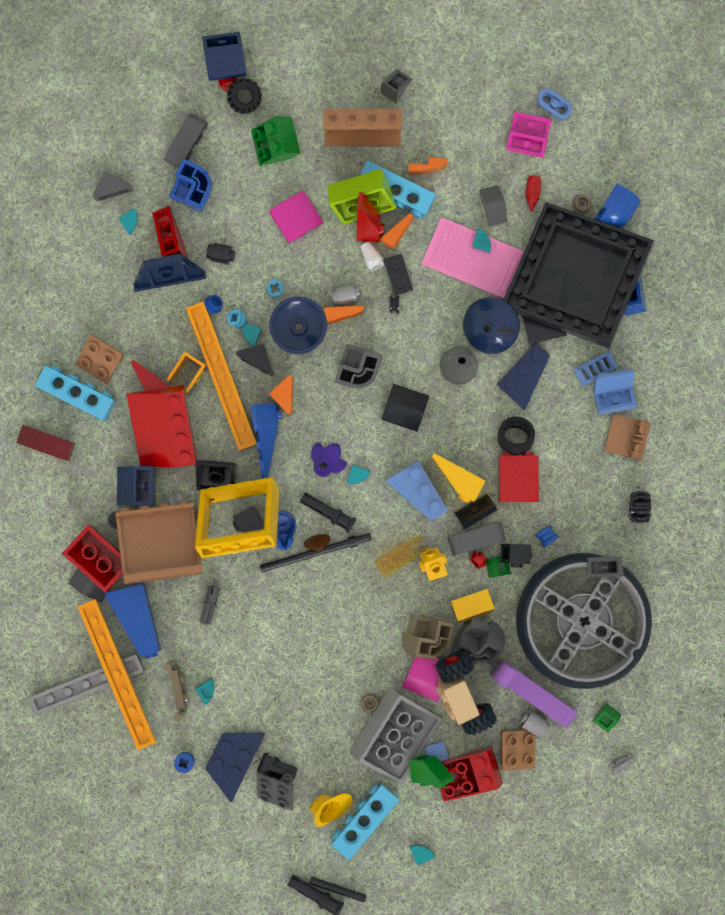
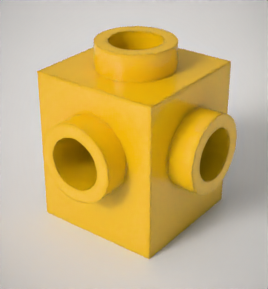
[419,547,448,581]

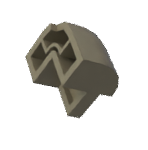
[401,614,454,659]

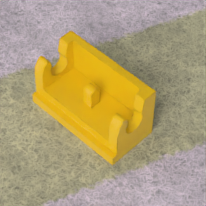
[451,589,495,623]

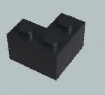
[232,506,268,551]

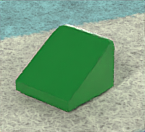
[486,556,511,578]
[592,703,621,733]

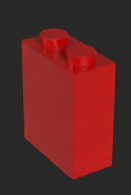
[498,452,539,502]

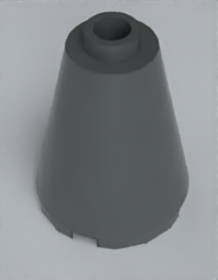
[440,347,478,385]

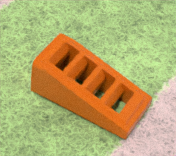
[380,213,414,250]
[323,306,364,324]

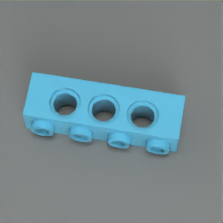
[360,160,436,218]
[35,365,116,422]
[331,782,399,860]

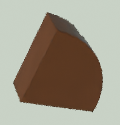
[303,534,331,553]

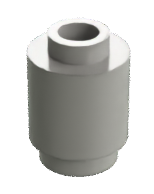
[331,283,360,306]
[520,711,550,738]

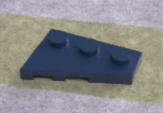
[497,343,550,411]

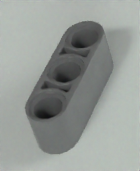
[164,113,208,168]
[447,521,506,556]

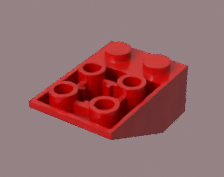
[440,746,503,802]

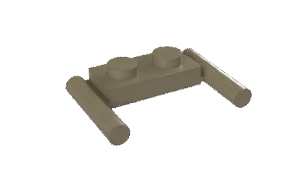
[163,660,189,722]

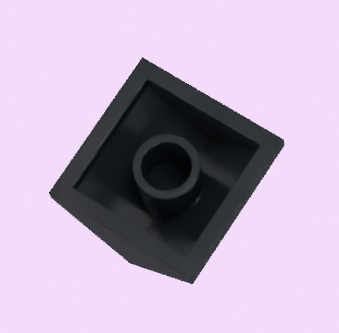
[236,343,274,376]
[381,384,429,432]
[196,460,237,490]

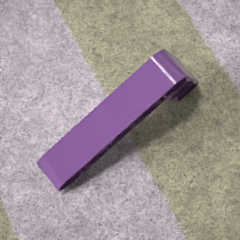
[489,658,578,728]

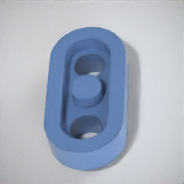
[537,89,572,121]

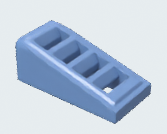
[574,351,618,386]

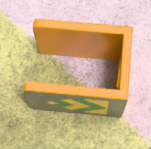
[166,351,208,395]

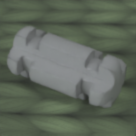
[610,753,635,773]

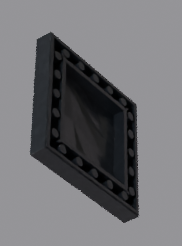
[503,202,654,349]

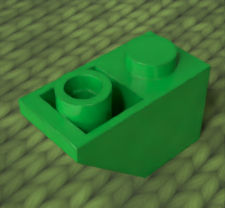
[409,755,454,788]

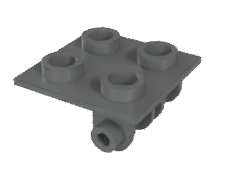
[257,772,294,811]

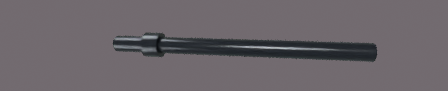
[260,533,372,572]

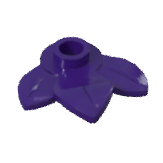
[311,443,347,477]

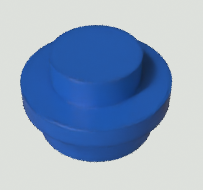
[204,295,223,314]

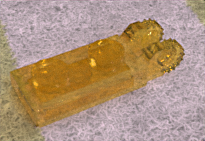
[375,535,429,578]

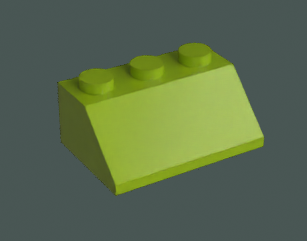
[327,169,397,225]

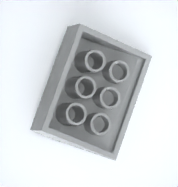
[349,687,442,784]

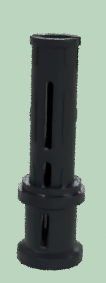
[300,492,357,533]
[287,874,344,915]

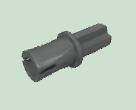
[200,586,221,625]

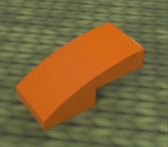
[408,157,448,175]

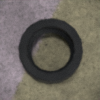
[497,416,535,455]

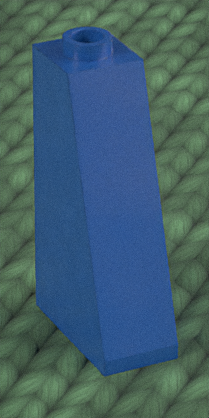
[105,583,161,658]

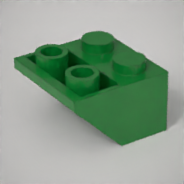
[251,116,301,166]

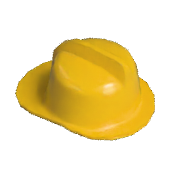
[309,793,353,827]

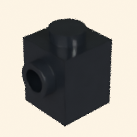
[500,543,532,568]

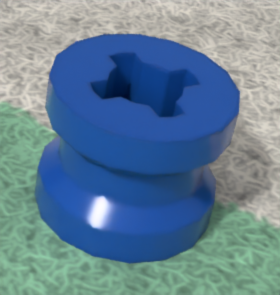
[535,525,559,548]
[174,752,195,773]

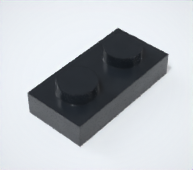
[384,253,413,296]
[454,494,497,530]

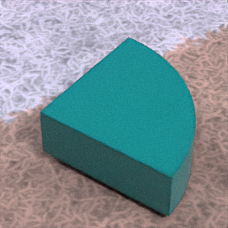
[118,209,138,235]
[472,228,491,253]
[242,322,262,346]
[346,465,371,484]
[195,678,215,705]
[410,845,435,866]

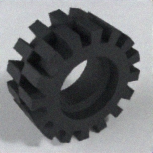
[227,78,262,114]

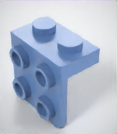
[593,369,637,415]

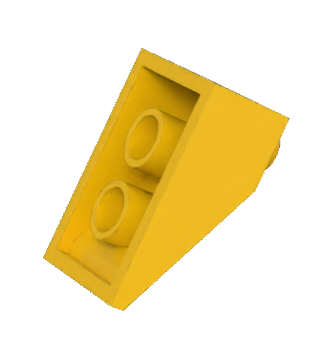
[431,453,485,503]

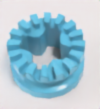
[267,280,284,297]
[227,309,247,328]

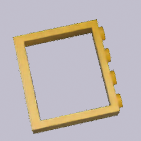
[195,477,279,558]

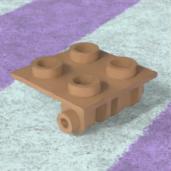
[75,334,124,384]
[604,414,651,460]
[500,729,536,771]

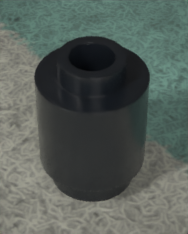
[206,243,235,265]

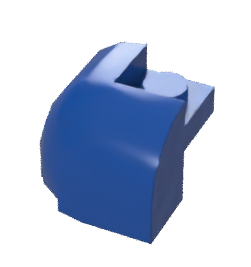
[169,158,213,213]
[595,183,641,229]

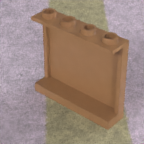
[323,109,402,147]
[116,501,203,585]

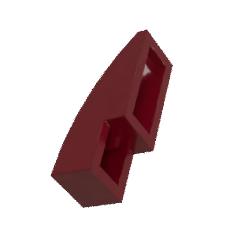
[16,425,76,461]

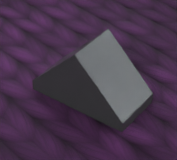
[381,69,412,103]
[93,171,133,202]
[480,185,507,226]
[587,556,624,578]
[69,568,109,603]

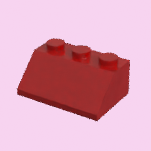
[62,525,123,593]

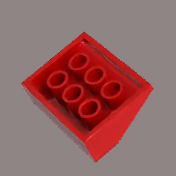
[126,385,197,467]

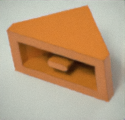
[269,375,293,415]

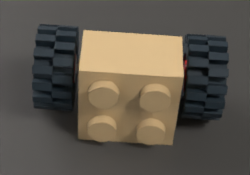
[435,651,497,735]

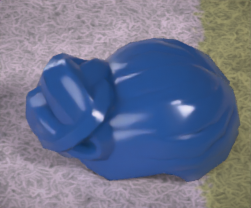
[275,511,296,550]

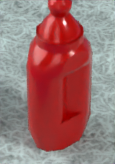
[525,175,542,212]

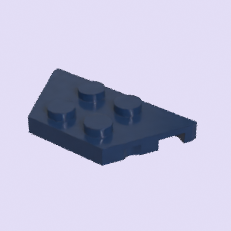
[133,254,206,292]
[205,733,265,802]

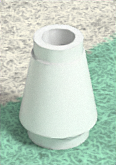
[360,242,384,272]

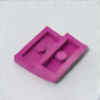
[506,112,551,158]
[269,191,323,244]
[403,657,443,702]

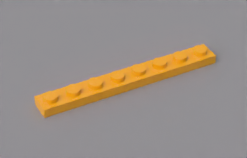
[186,301,257,451]
[77,599,157,750]

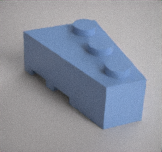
[385,461,448,521]

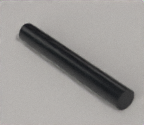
[309,877,367,903]

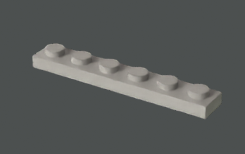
[29,653,144,715]

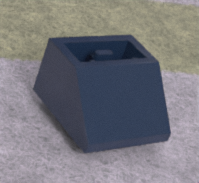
[202,31,247,81]
[117,466,156,506]

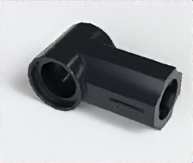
[256,753,298,780]

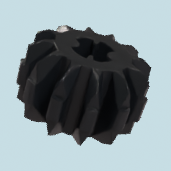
[629,491,651,524]

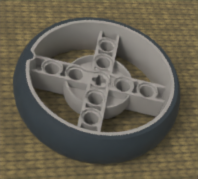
[516,553,652,689]

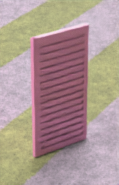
[421,217,524,298]

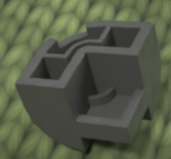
[335,344,383,389]
[451,617,505,665]

